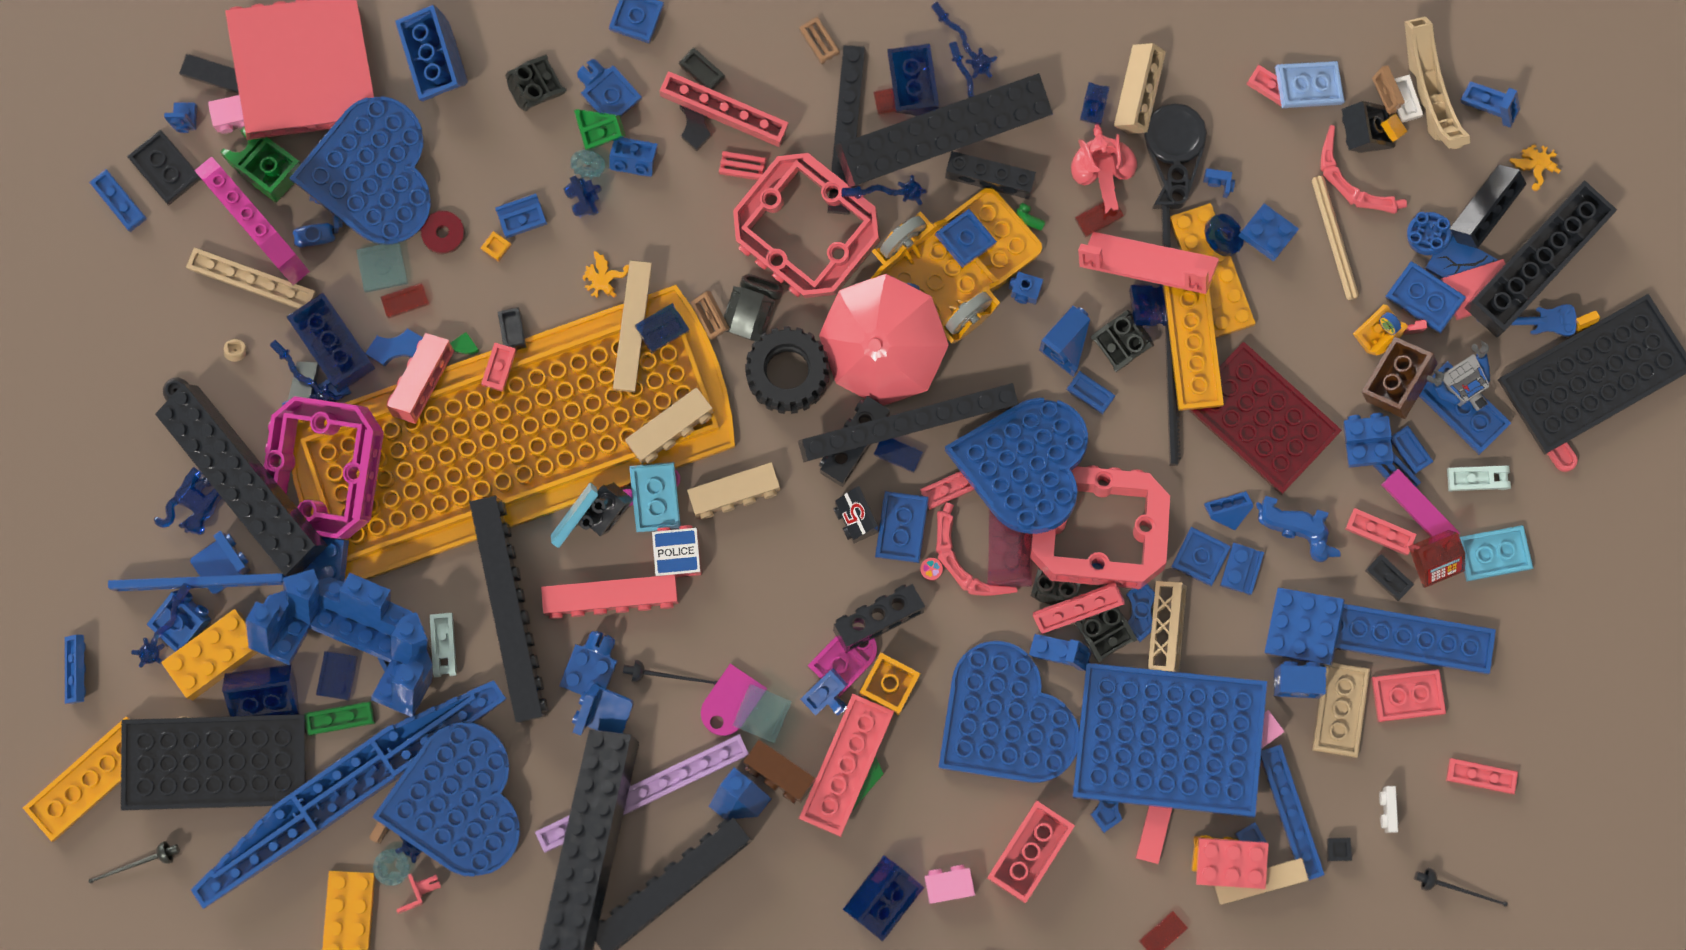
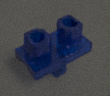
[1080,82,1110,125]
[563,175,602,217]

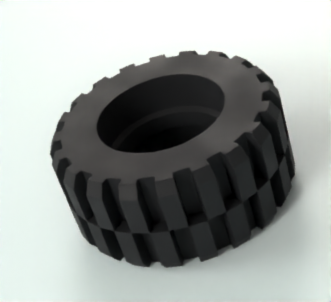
[745,326,830,414]

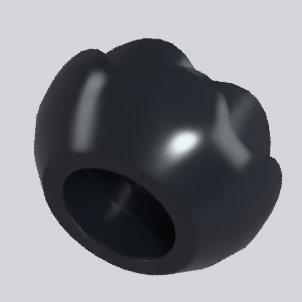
[163,377,189,401]

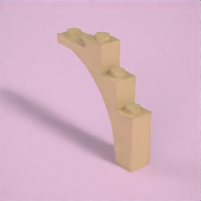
[1405,17,1470,149]

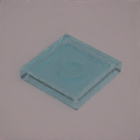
[356,243,408,293]
[733,684,792,743]

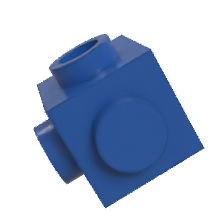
[1008,271,1043,305]

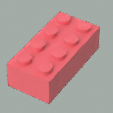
[986,801,1075,904]

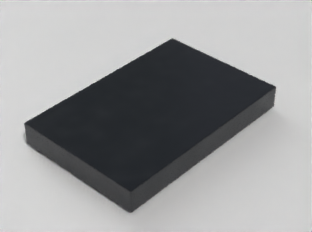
[127,129,201,206]

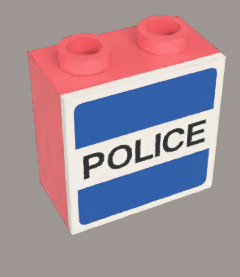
[652,525,702,578]

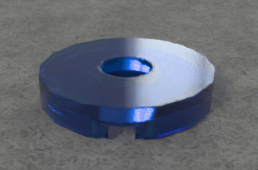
[1204,214,1244,256]

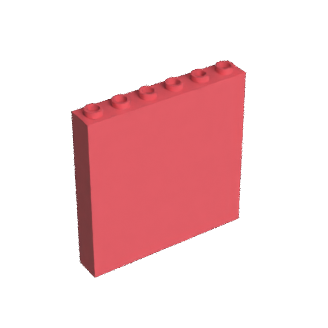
[225,0,374,140]

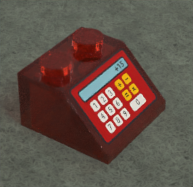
[1408,530,1465,588]

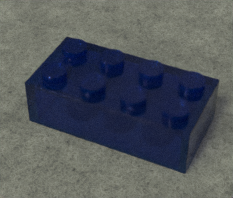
[287,293,375,393]

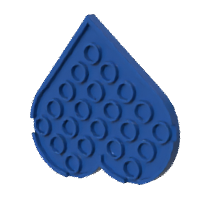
[289,96,431,245]
[945,398,1088,534]
[938,641,1079,783]
[373,722,520,876]

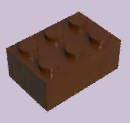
[1362,337,1438,419]
[744,740,816,804]

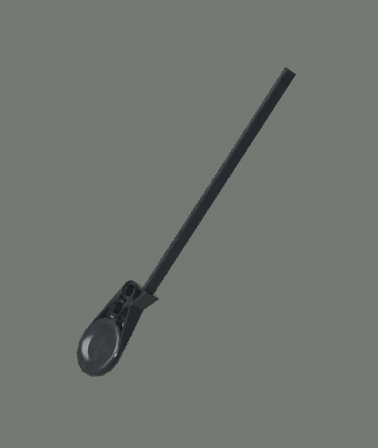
[1144,103,1207,466]

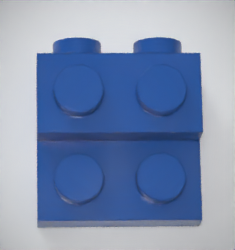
[1343,413,1394,468]
[146,590,211,652]

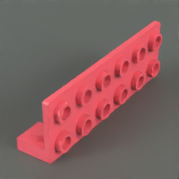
[1078,232,1219,294]

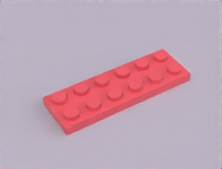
[799,694,894,837]

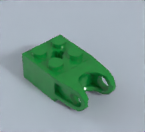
[220,127,301,203]

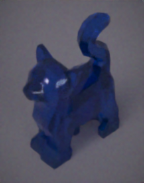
[154,467,223,535]

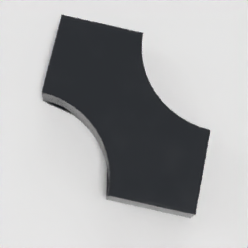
[680,105,711,151]

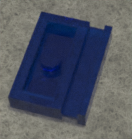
[1129,285,1168,326]
[635,303,689,354]
[316,651,358,701]

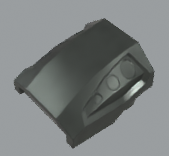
[505,54,567,112]
[723,286,775,342]
[1090,310,1154,372]
[1030,555,1080,605]
[1074,607,1137,662]

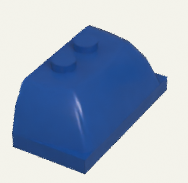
[395,5,468,102]

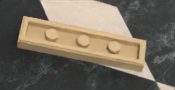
[1215,858,1308,905]

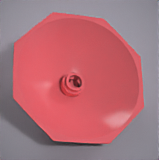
[819,274,949,406]

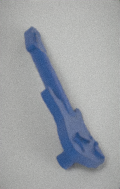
[1476,304,1576,336]

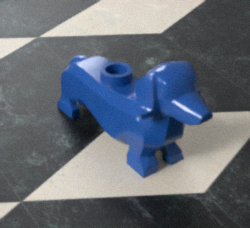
[1256,496,1341,562]

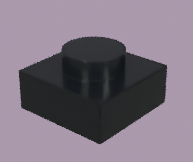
[1327,838,1352,862]

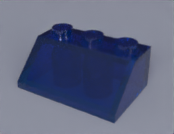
[887,44,939,116]
[222,664,299,717]
[842,855,925,942]

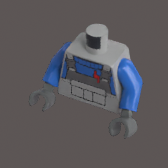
[1426,341,1490,411]

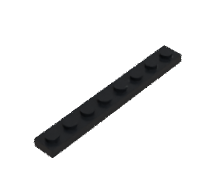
[827,45,865,215]

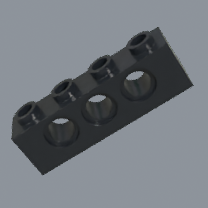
[945,151,1036,199]
[819,396,890,487]
[833,584,926,653]

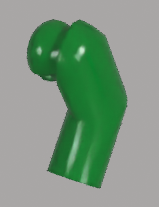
[1017,203,1045,231]

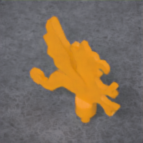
[1509,144,1561,191]
[582,251,629,298]

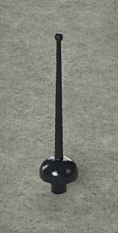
[623,659,718,685]
[1414,868,1508,907]

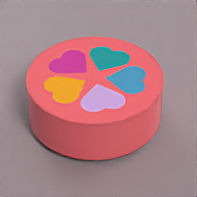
[920,558,943,581]

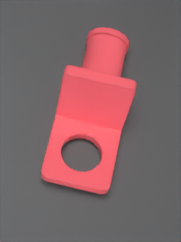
[396,874,441,914]

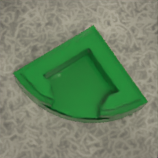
[450,332,479,354]

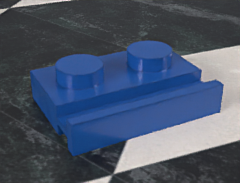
[495,194,547,239]
[1220,543,1264,595]

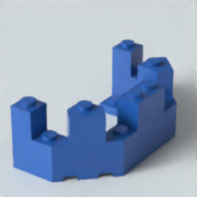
[246,569,433,717]

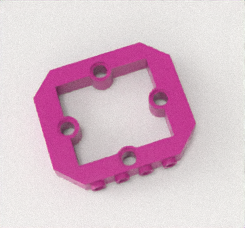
[194,156,310,285]
[263,396,384,539]

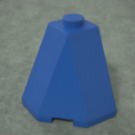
[1039,306,1090,377]
[709,768,771,820]

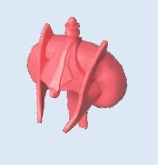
[1071,124,1137,214]

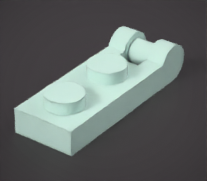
[1447,466,1511,491]
[430,613,457,677]

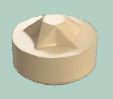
[224,339,246,362]

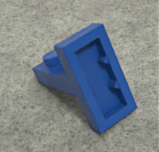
[1461,81,1520,128]
[1029,634,1092,672]

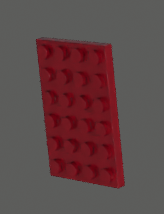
[1189,341,1342,495]

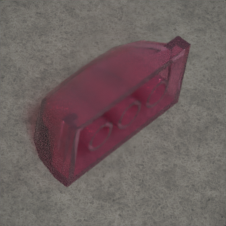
[987,508,1032,587]

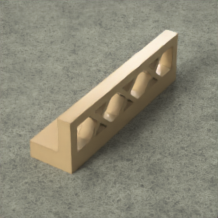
[1148,581,1187,672]

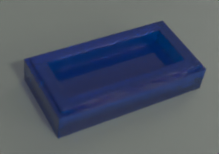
[874,439,923,473]

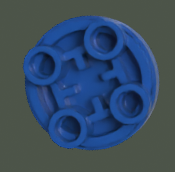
[1407,212,1452,255]

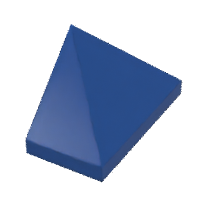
[1204,491,1253,530]

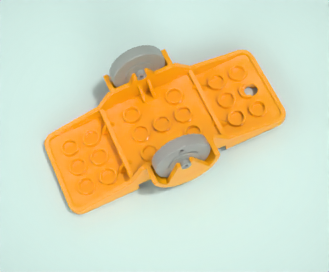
[870,188,1042,344]

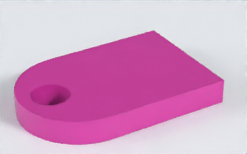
[807,627,877,697]
[701,664,767,736]

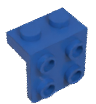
[190,531,251,594]
[572,684,634,736]

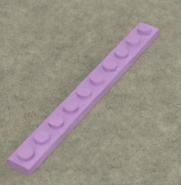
[535,734,749,853]

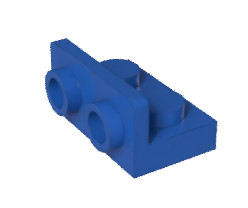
[609,138,658,177]

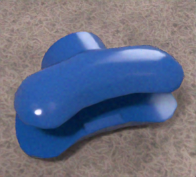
[292,223,336,247]

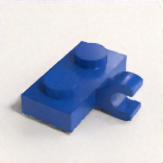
[801,668,848,716]

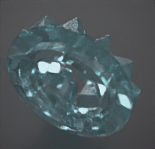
[570,150,605,180]
[373,849,410,886]

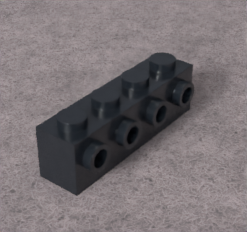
[1450,165,1527,249]

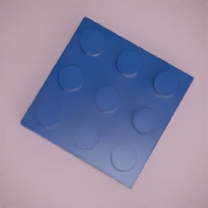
[1264,588,1345,666]

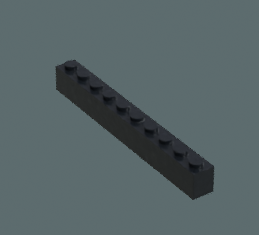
[798,383,1019,463]

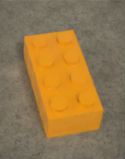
[161,609,259,701]

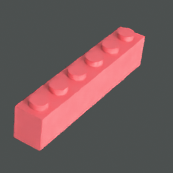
[660,71,788,147]
[541,575,678,619]

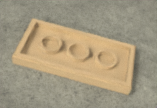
[1312,663,1370,758]

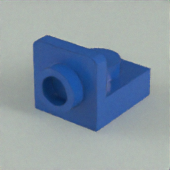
[1203,168,1235,198]

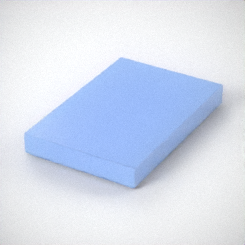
[1275,61,1345,108]

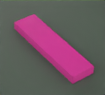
[1381,469,1460,549]

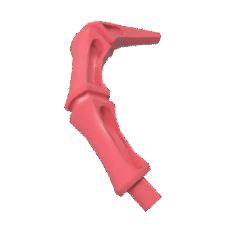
[1320,125,1407,214]
[936,502,1018,596]

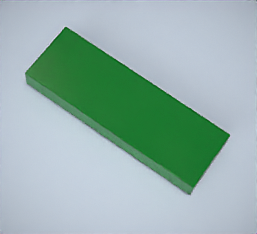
[304,701,375,736]

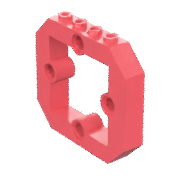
[733,153,880,298]
[1030,465,1170,589]

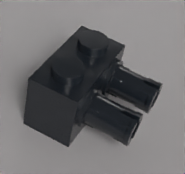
[579,482,633,536]

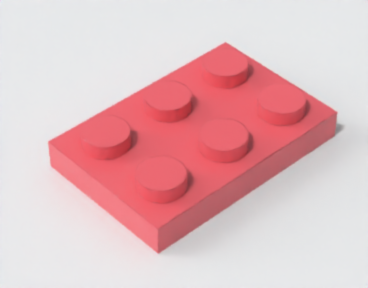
[1196,838,1268,889]

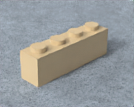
[1114,43,1166,134]
[625,387,714,465]
[687,462,780,520]

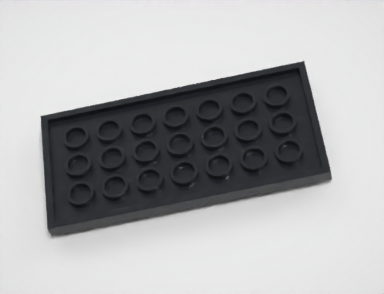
[1498,294,1686,455]
[121,715,305,811]

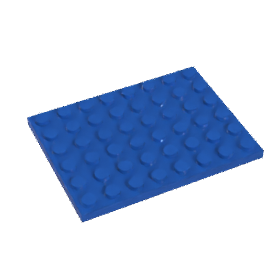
[1073,663,1267,817]

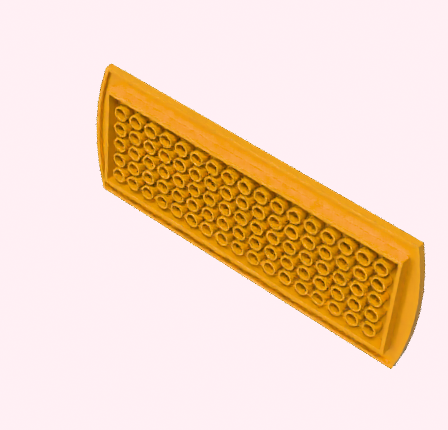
[292,285,735,582]

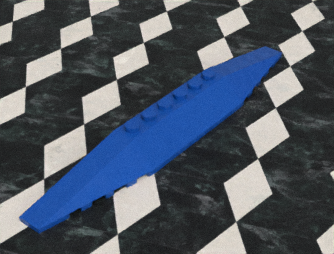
[191,680,506,909]

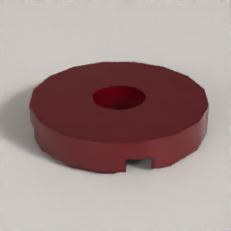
[421,211,465,254]

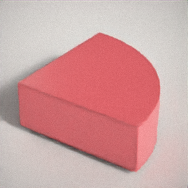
[1403,320,1427,335]

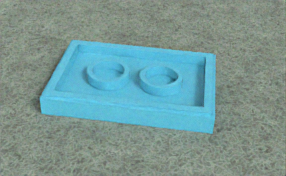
[629,462,681,532]
[550,483,598,548]
[1457,525,1533,582]

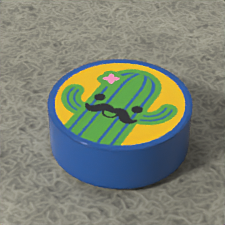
[1379,312,1401,335]

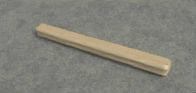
[1312,176,1359,300]

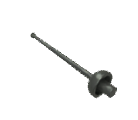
[88,841,180,883]

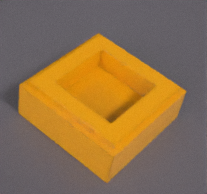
[1381,113,1408,142]
[481,231,511,262]
[1575,311,1600,334]

